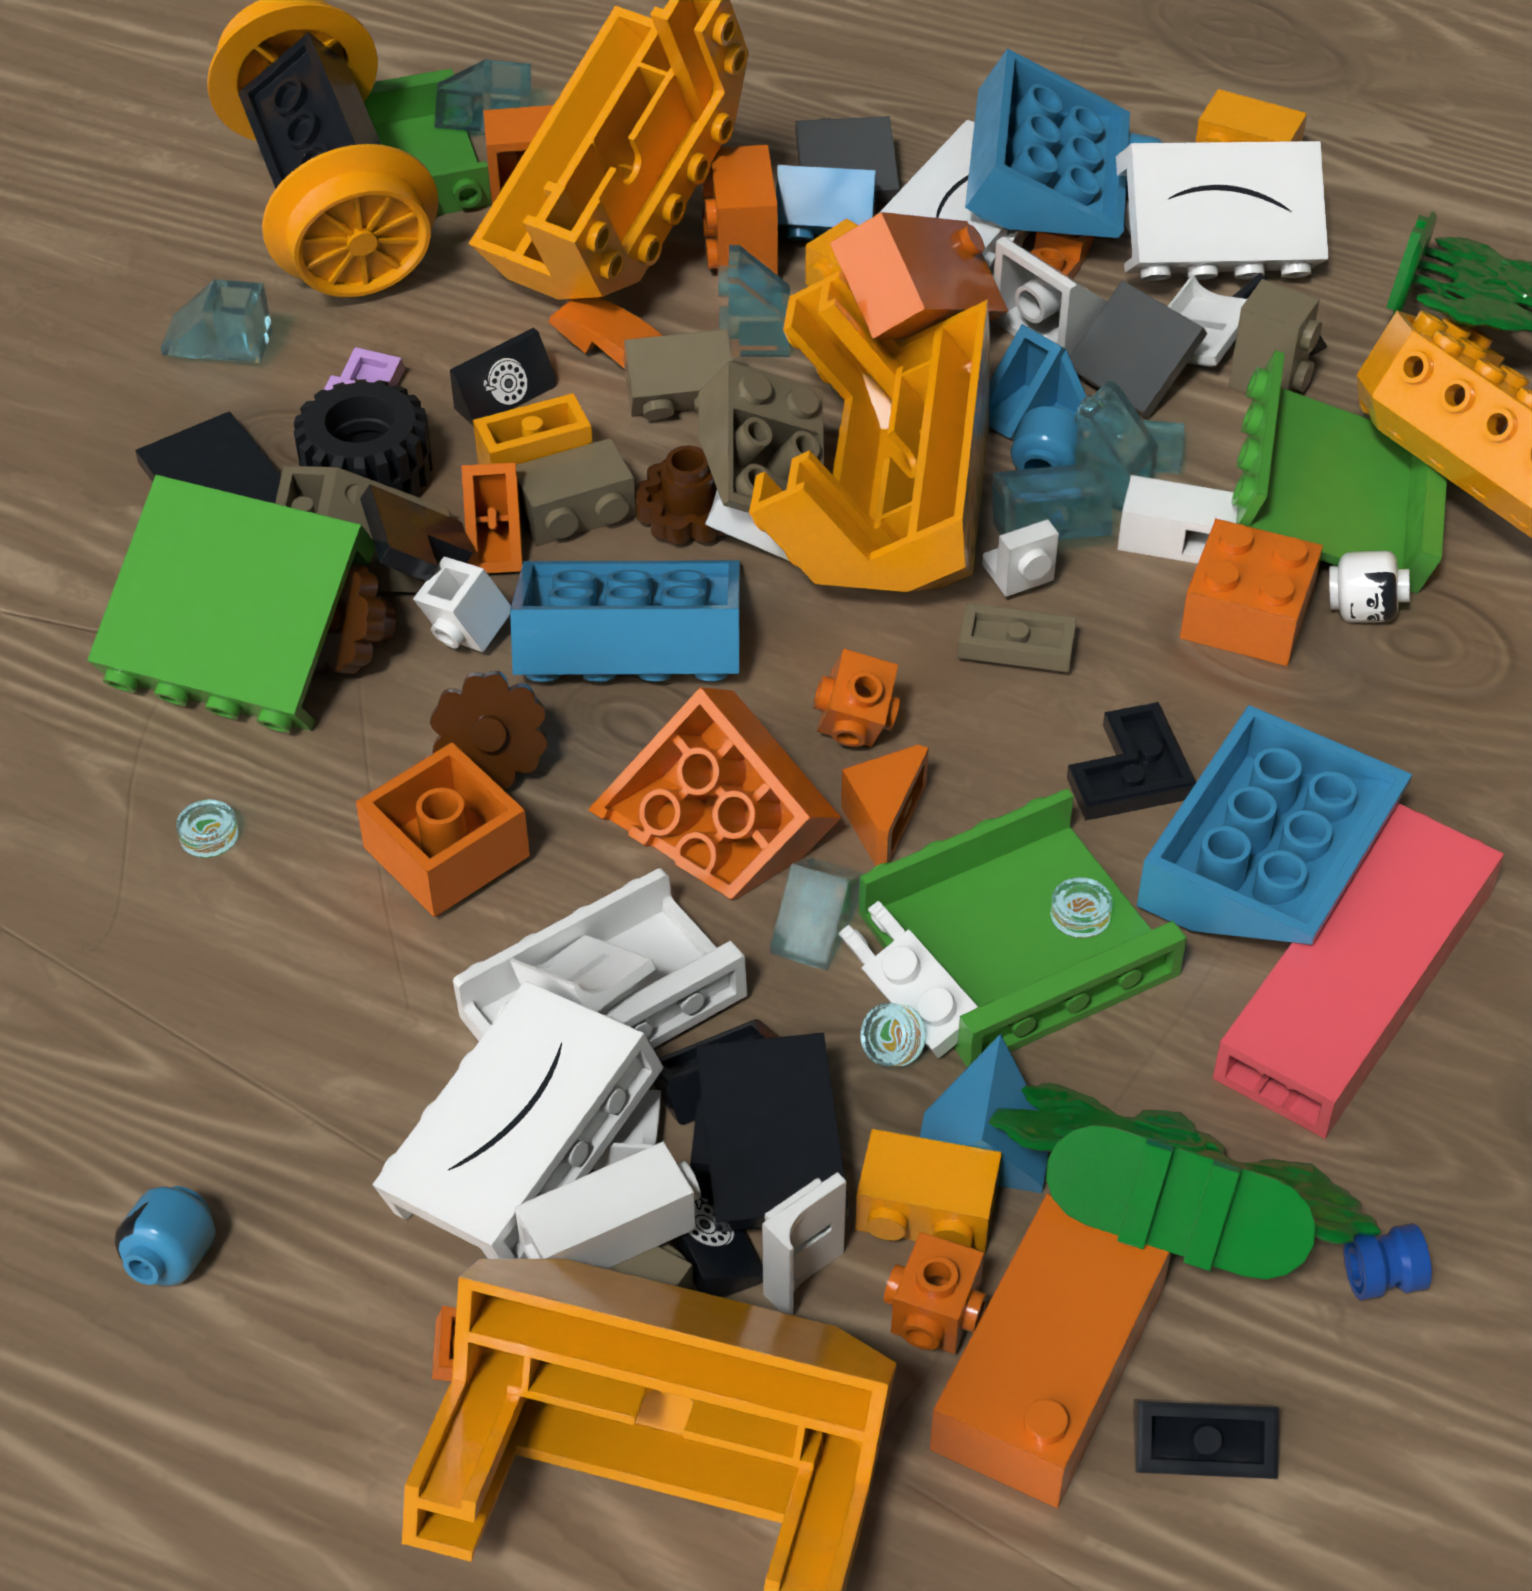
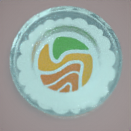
[176,799,239,858]
[1050,877,1113,938]
[860,1003,926,1067]

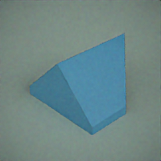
[989,324,1100,440]
[920,1034,1049,1193]

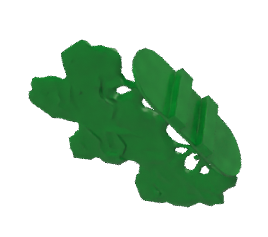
[1386,211,1532,333]
[988,1083,1381,1279]

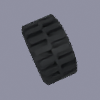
[293,379,433,497]

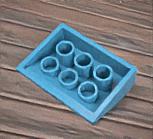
[965,48,1130,238]
[510,560,740,682]
[1137,705,1413,945]

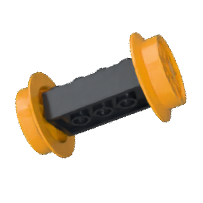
[207,0,438,297]

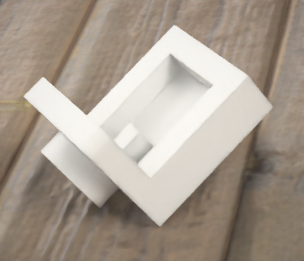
[982,519,1059,597]

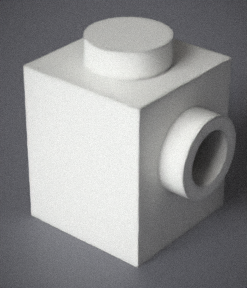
[413,557,511,652]

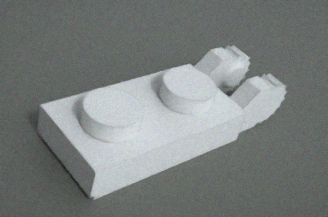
[838,901,978,1059]

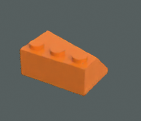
[588,687,841,900]

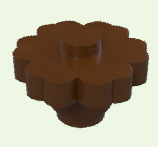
[635,445,726,545]
[315,562,397,674]
[430,671,547,789]

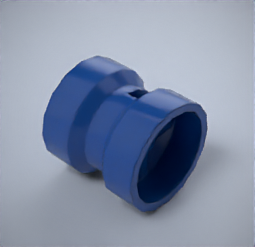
[1343,1223,1432,1301]

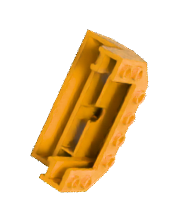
[468,0,749,300]
[749,271,990,592]
[402,1258,897,1591]

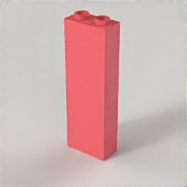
[1212,803,1504,1139]

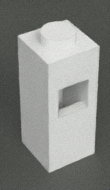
[1117,475,1238,563]
[515,1142,701,1269]

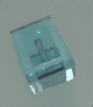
[770,858,866,971]

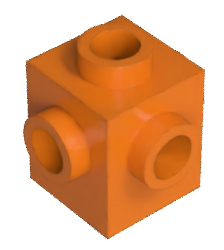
[813,648,900,747]
[883,1232,987,1354]

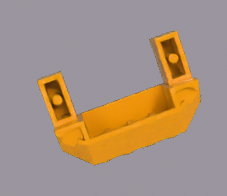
[1356,310,1532,538]

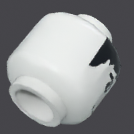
[1329,550,1410,623]

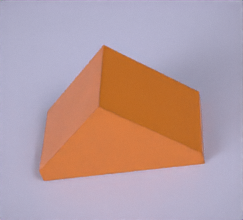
[461,462,523,573]
[841,744,929,866]

